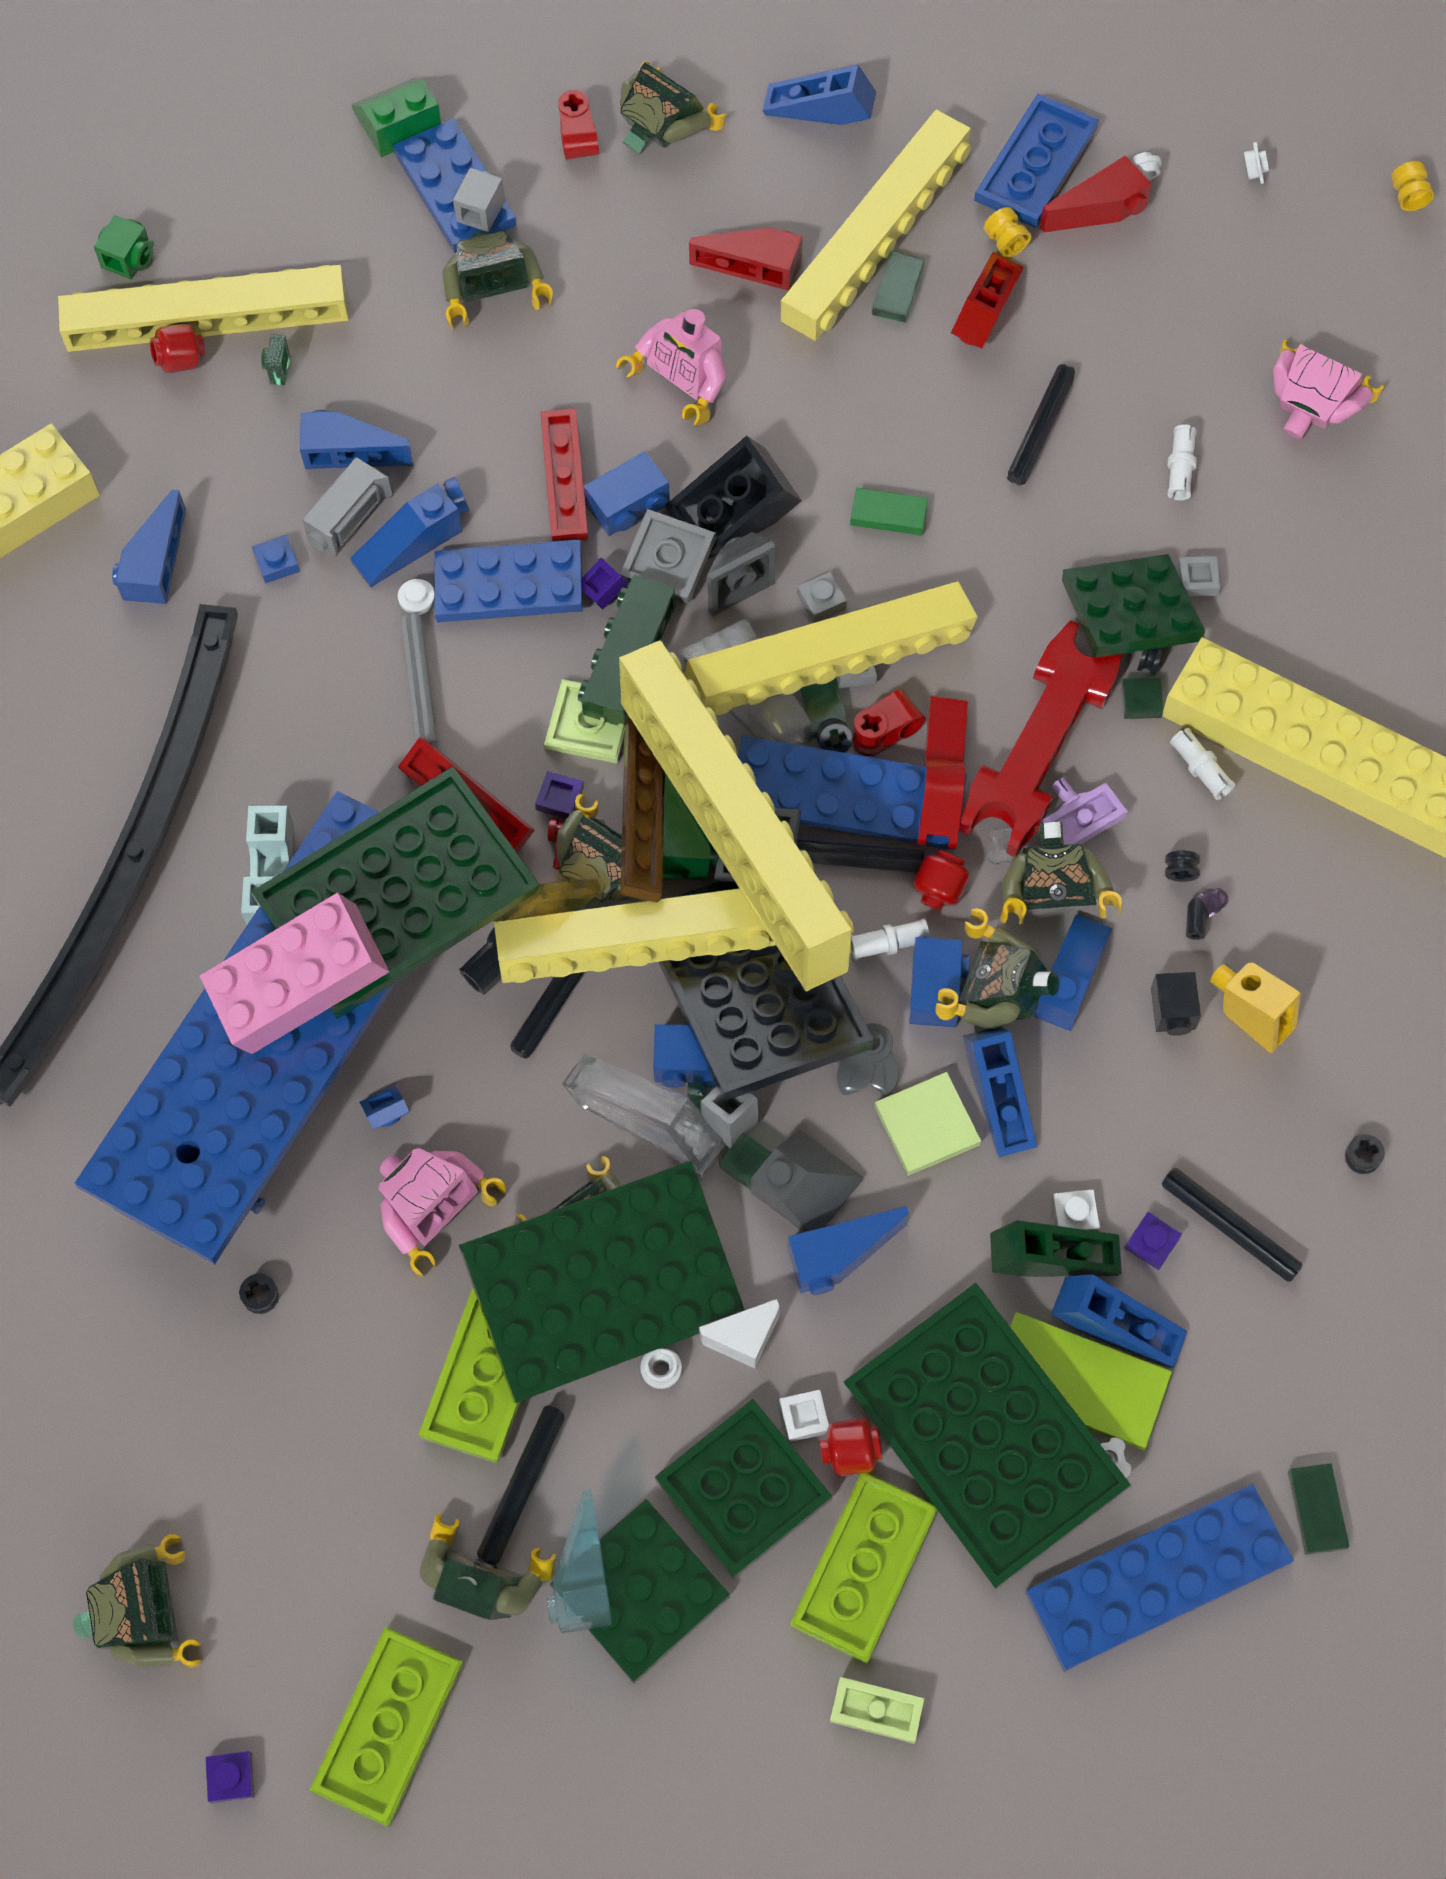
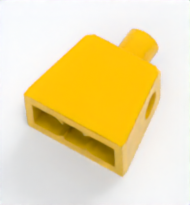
[1210,963,1301,1054]

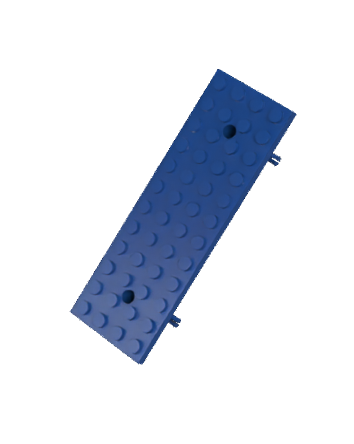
[74,791,396,1265]

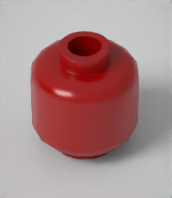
[150,324,205,373]
[913,850,970,911]
[820,1418,883,1476]

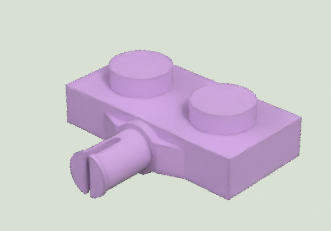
[1041,778,1128,847]

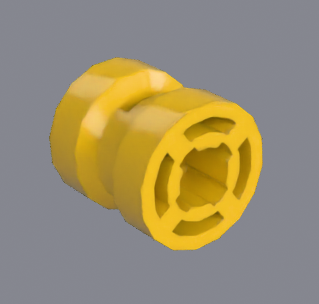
[1391,161,1434,211]
[983,207,1032,258]

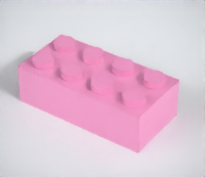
[200,892,389,1054]

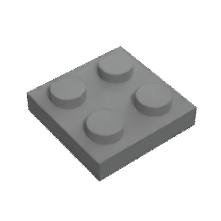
[620,509,717,603]

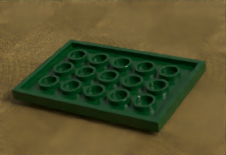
[251,767,541,1019]
[459,1160,745,1403]
[843,1283,1131,1589]

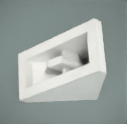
[699,1299,780,1368]

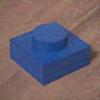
[252,535,300,584]
[359,1085,409,1130]

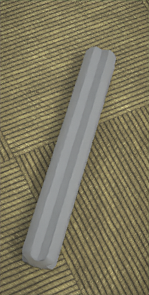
[401,613,437,747]

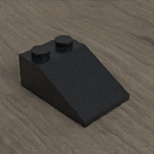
[665,435,802,559]

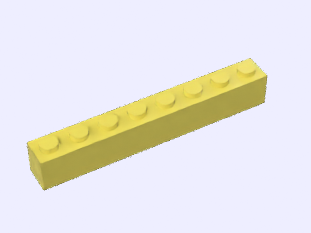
[781,109,972,341]
[58,265,349,352]
[684,581,978,715]
[494,888,776,983]

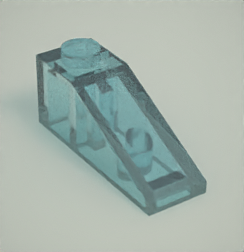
[547,1489,613,1634]

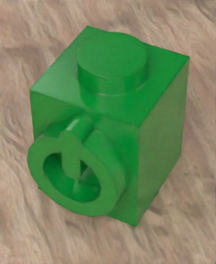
[93,215,154,280]

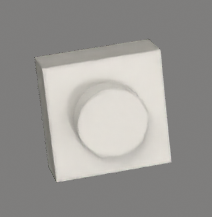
[1052,1189,1100,1231]
[779,1390,829,1442]

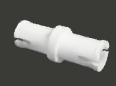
[1167,425,1197,500]
[1170,728,1235,800]
[851,919,930,960]

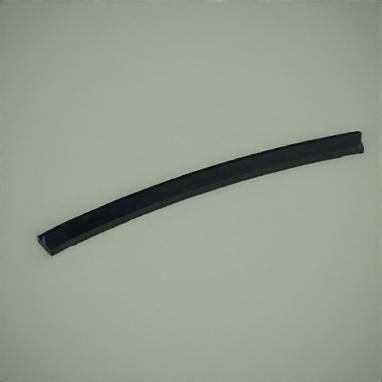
[0,604,238,1107]

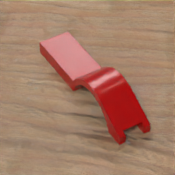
[917,696,968,849]

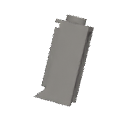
[302,457,393,556]

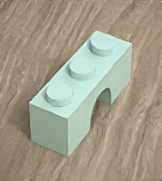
[241,806,294,925]

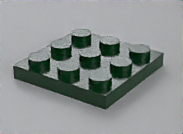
[1062,554,1205,658]
[655,1399,833,1579]
[550,1499,730,1684]

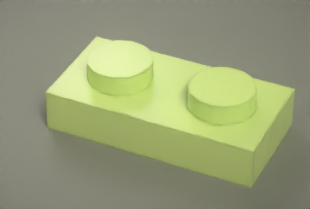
[830,1677,925,1744]

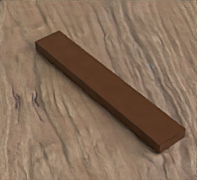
[620,717,664,903]

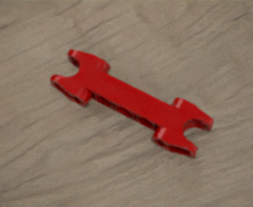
[959,620,1124,857]

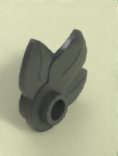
[834,1023,899,1096]

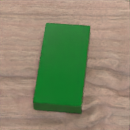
[850,488,928,536]

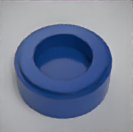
[443,477,470,515]

